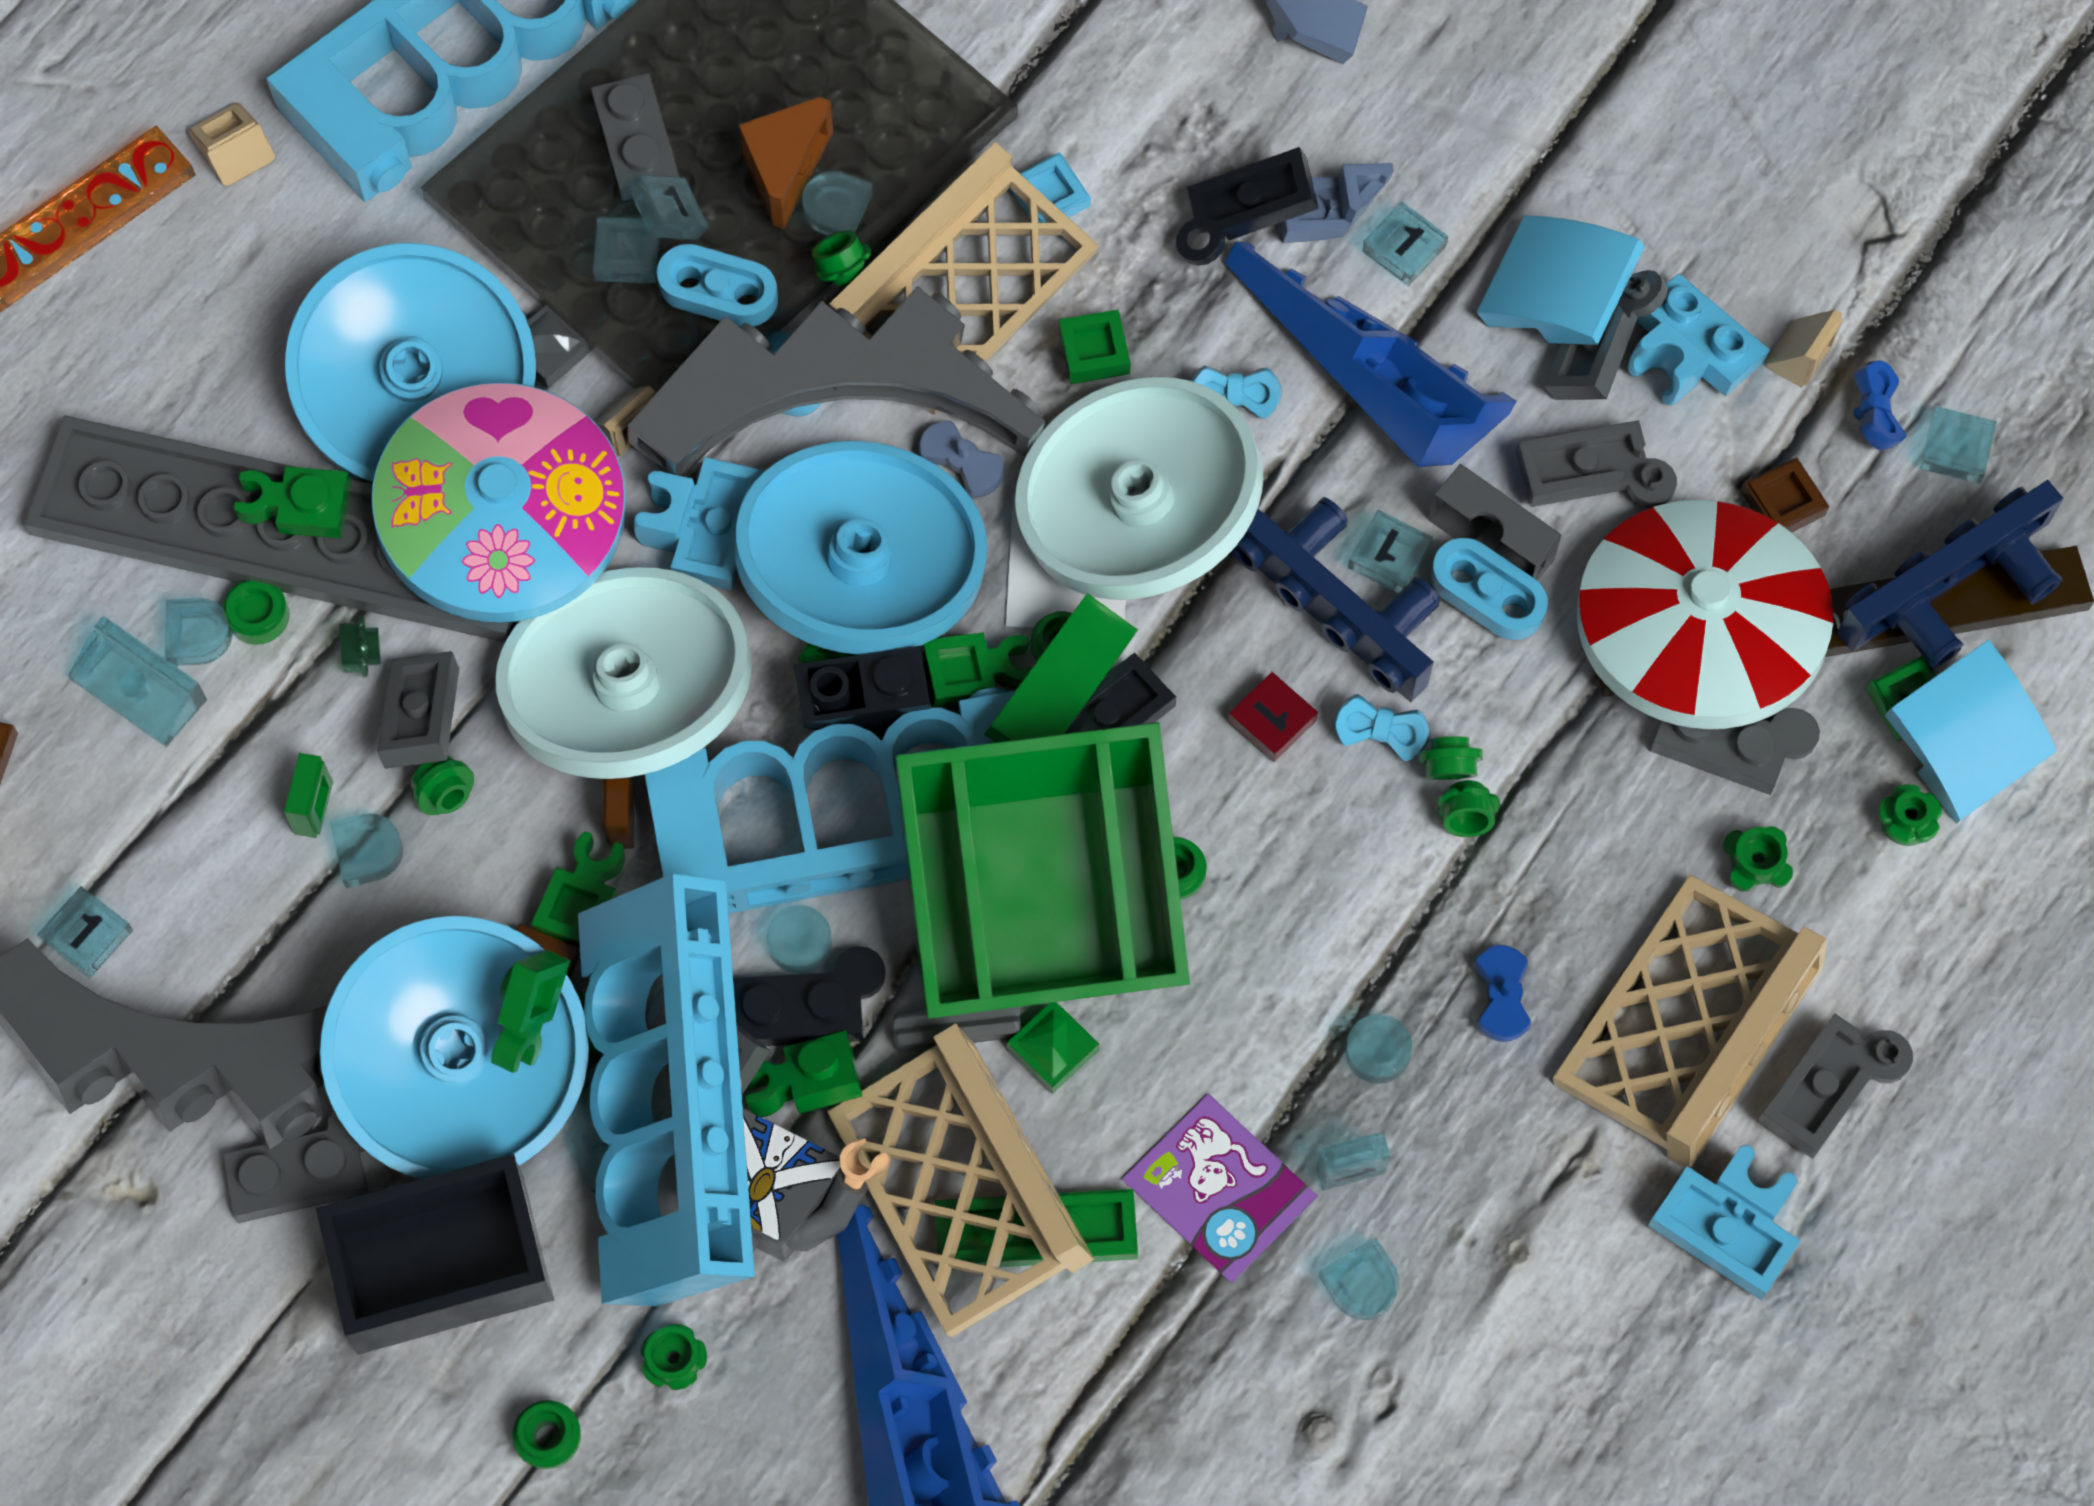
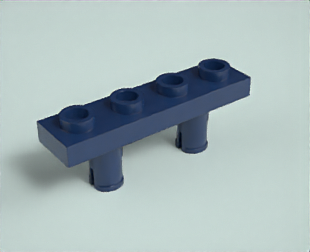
[1837,479,2064,670]
[1231,497,1440,702]

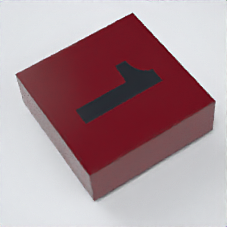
[1228,672,1318,762]

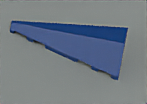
[1225,242,1517,467]
[838,1205,1020,1506]

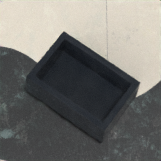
[316,1154,554,1355]

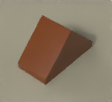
[739,97,833,229]

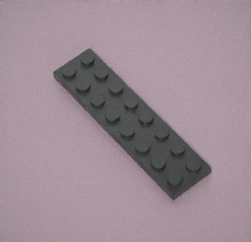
[24,415,514,642]

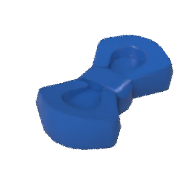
[1853,360,1906,450]
[1473,945,1531,1042]

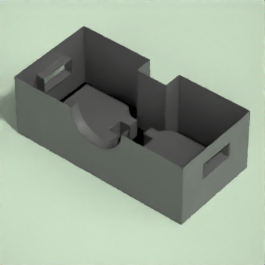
[1429,463,1562,581]

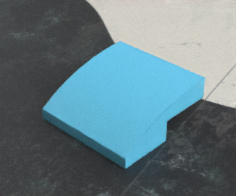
[1477,215,1645,345]
[1884,639,2057,823]

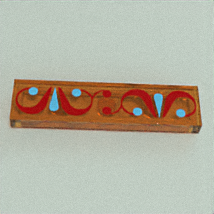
[0,125,196,313]

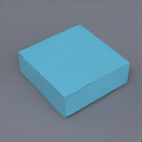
[1009,152,1091,223]

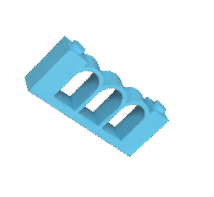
[266,0,637,203]
[645,687,1016,914]
[578,873,755,1307]

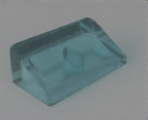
[68,616,207,747]

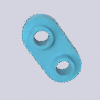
[657,244,778,327]
[1431,538,1548,640]

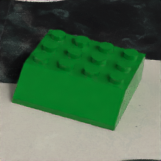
[896,722,1190,1019]

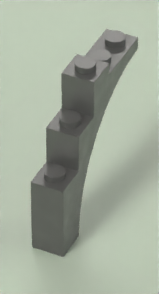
[628,286,1045,476]
[0,938,327,1150]

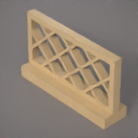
[829,141,1099,415]
[1553,875,1827,1168]
[828,1023,1095,1338]

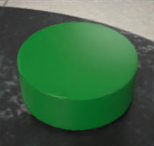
[223,580,290,645]

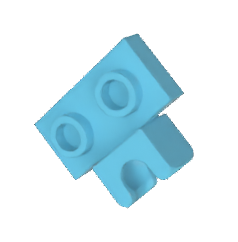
[1628,273,1770,406]
[634,457,765,591]
[1648,1145,1801,1301]

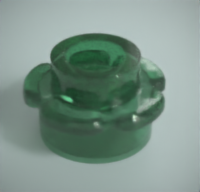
[339,616,381,678]

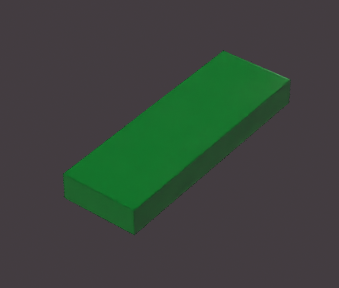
[984,593,1138,742]
[935,1189,1138,1270]

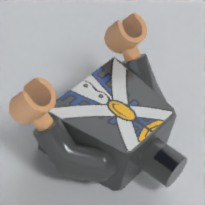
[740,1079,889,1261]

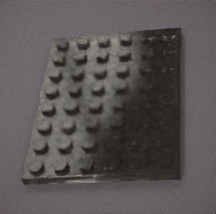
[420,0,1018,393]

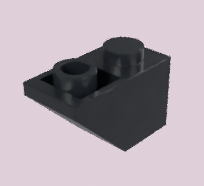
[794,646,931,740]

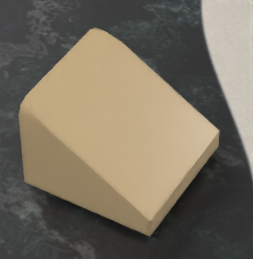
[188,102,275,186]
[1765,309,1843,388]
[594,386,656,457]

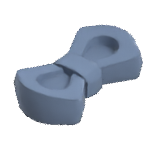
[919,421,1004,498]

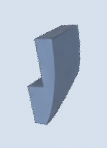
[1265,0,1368,64]
[1280,163,1394,243]

